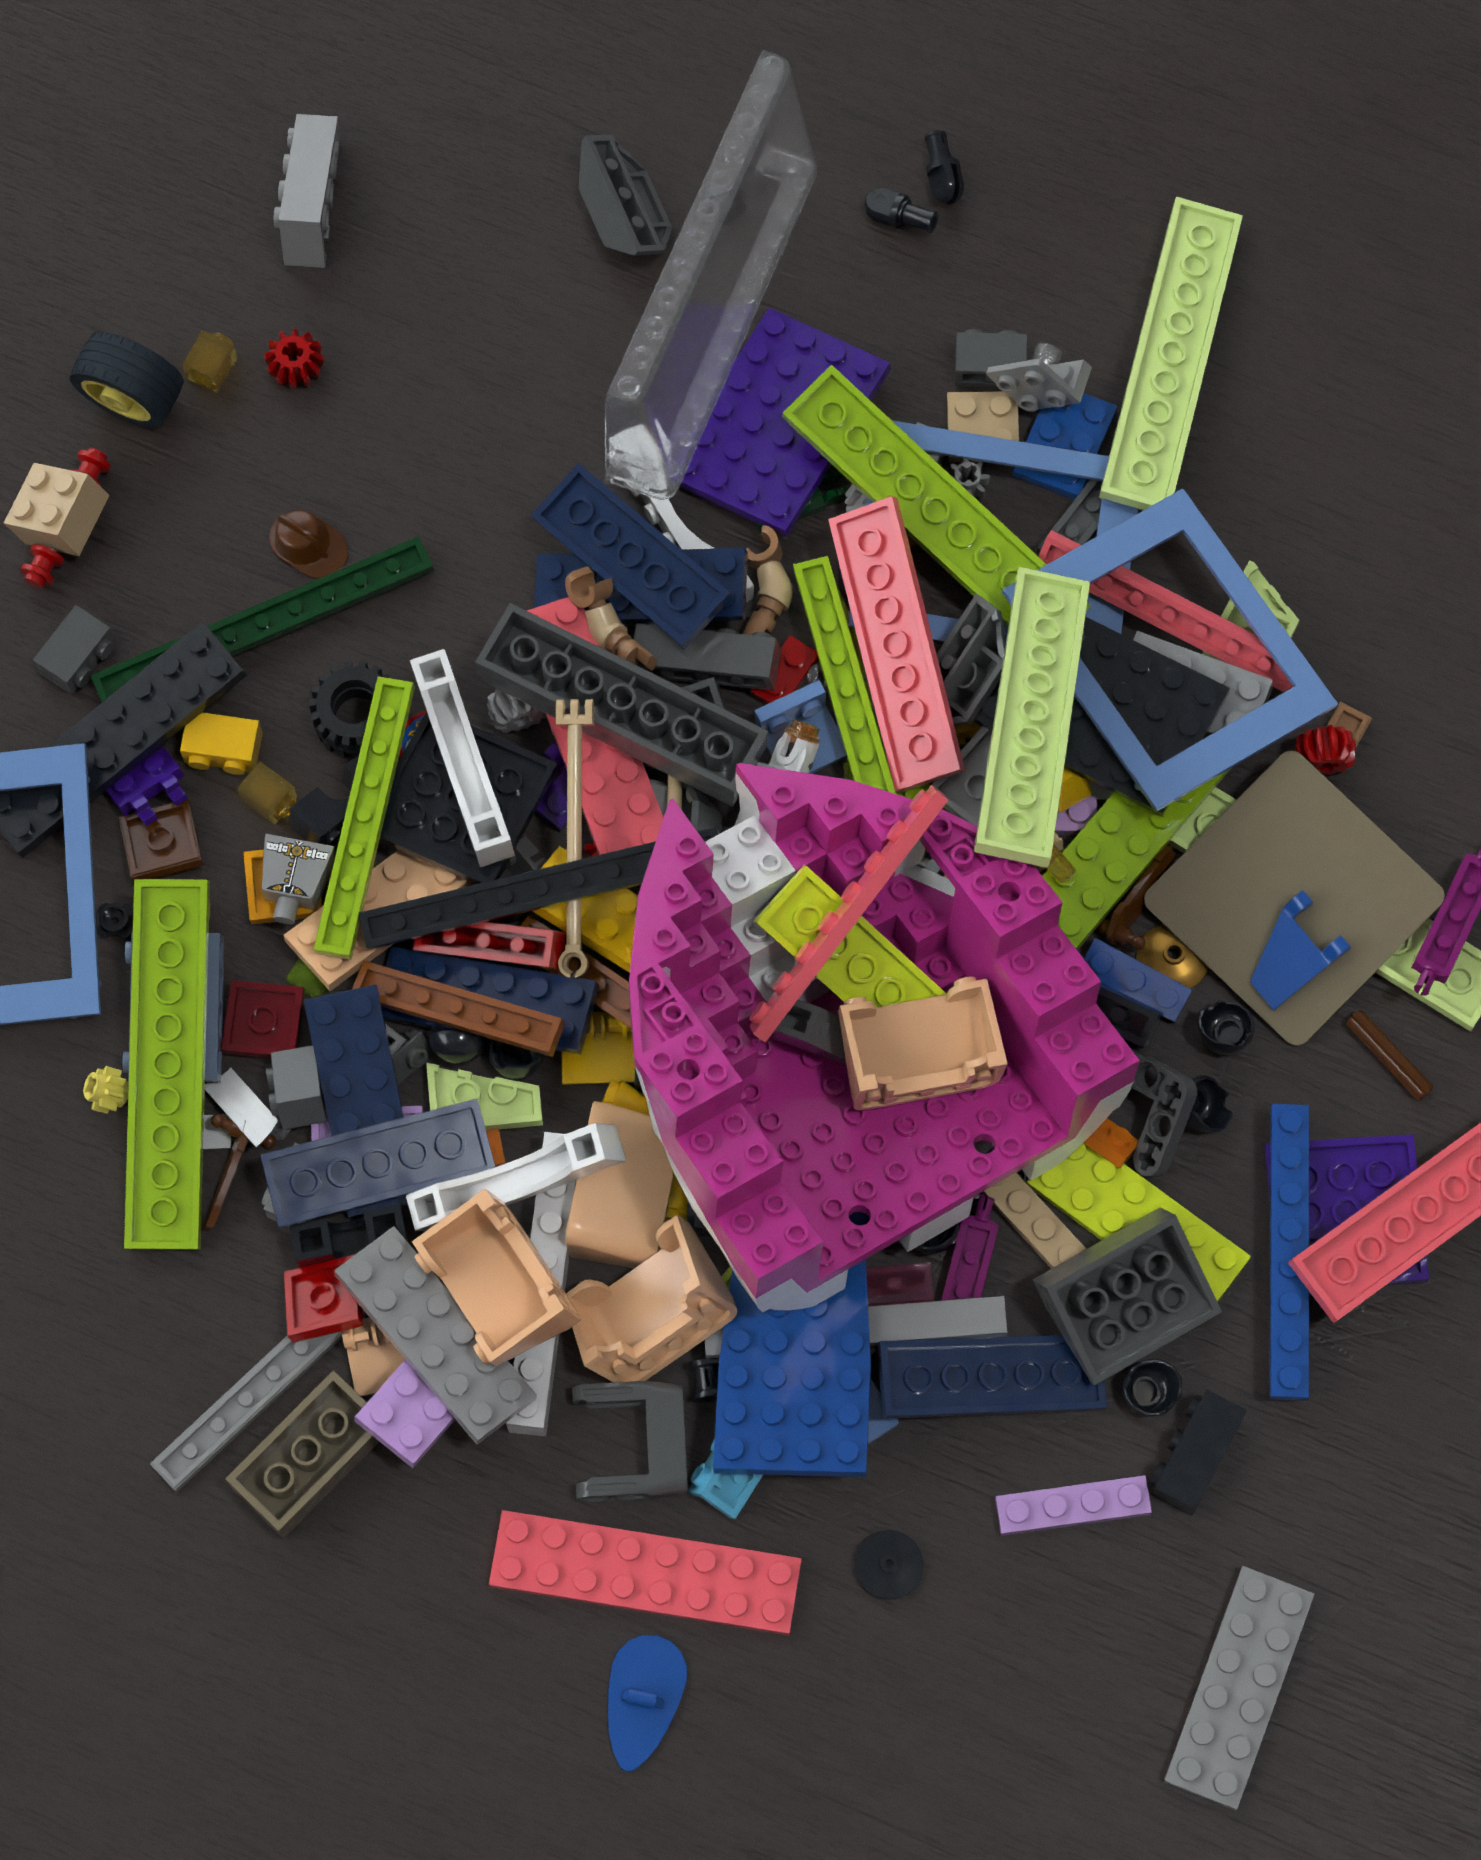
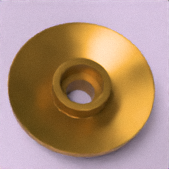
[1136,924,1208,989]

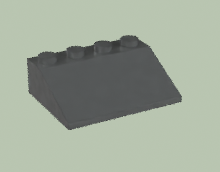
[1033,1207,1222,1385]

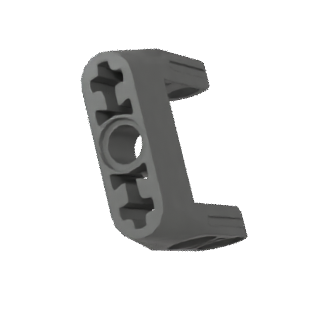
[572,1381,688,1502]

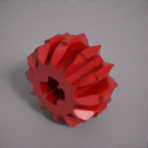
[264,327,325,390]
[1295,725,1356,775]

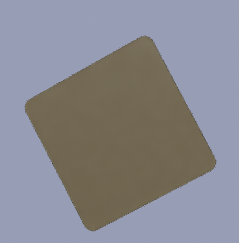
[1144,751,1444,1046]

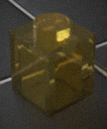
[183,330,237,393]
[237,761,297,824]

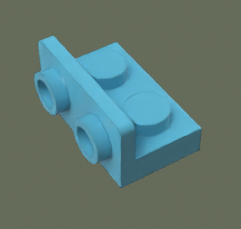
[688,1439,763,1519]

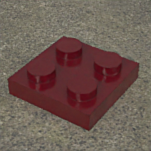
[221,980,305,1059]

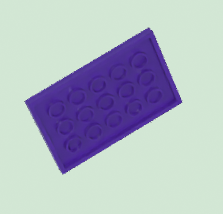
[664,308,891,537]

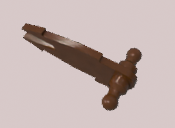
[1096,845,1176,950]
[203,1114,276,1231]

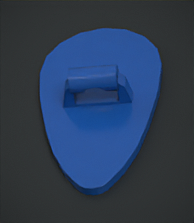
[608,1635,687,1772]

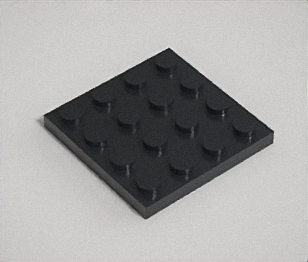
[379,711,558,884]

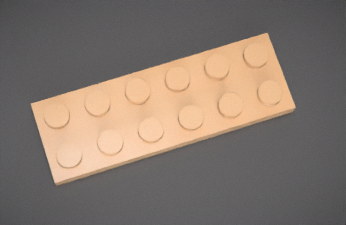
[284,850,474,991]

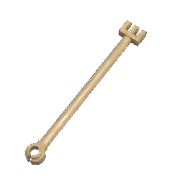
[556,699,594,978]

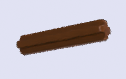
[1347,1010,1433,1101]

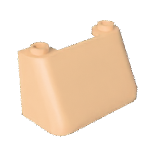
[838,977,1008,1110]
[566,1101,674,1269]
[412,1188,582,1366]
[566,1215,737,1383]

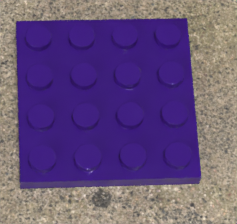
[1264,1134,1429,1285]

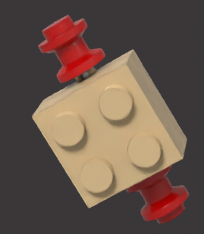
[4,448,111,589]

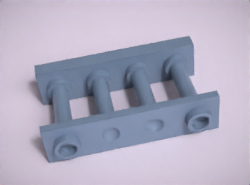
[122,932,224,1083]

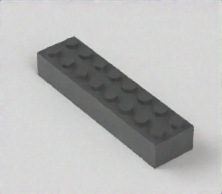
[475,603,768,807]

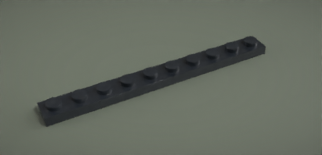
[359,827,719,950]

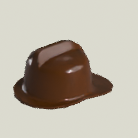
[269,510,348,579]

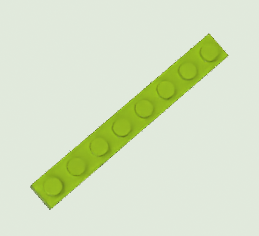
[793,556,896,794]
[313,677,415,960]

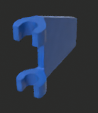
[1250,890,1351,1010]

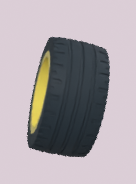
[69,331,184,428]

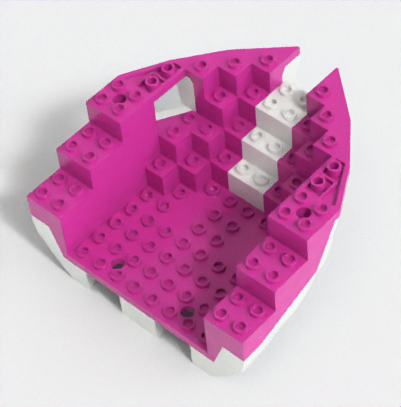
[629,763,1140,1312]

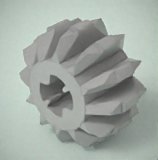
[487,689,546,733]

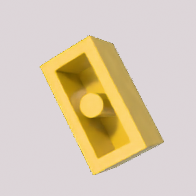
[180,713,263,775]

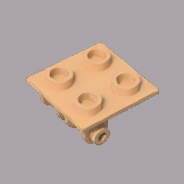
[342,1318,405,1396]

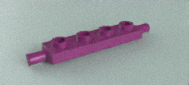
[1411,848,1481,996]
[941,1195,999,1301]

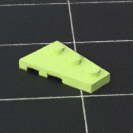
[426,1063,543,1130]

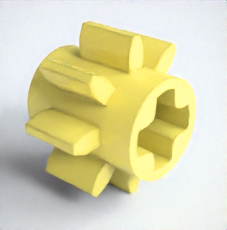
[83,1066,129,1114]

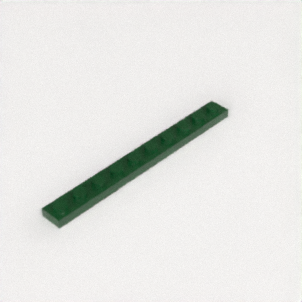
[90,536,434,702]

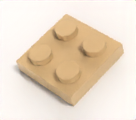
[947,391,1019,463]

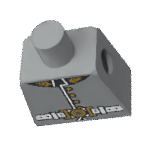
[262,834,336,925]

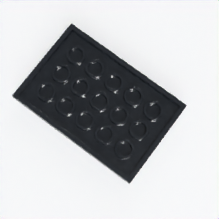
[973,616,1230,817]

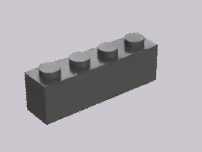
[634,622,782,691]

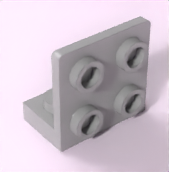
[986,359,1092,411]

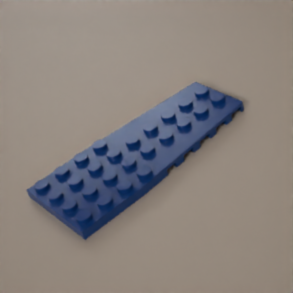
[713,1212,871,1477]

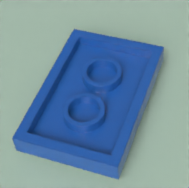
[1013,393,1117,500]

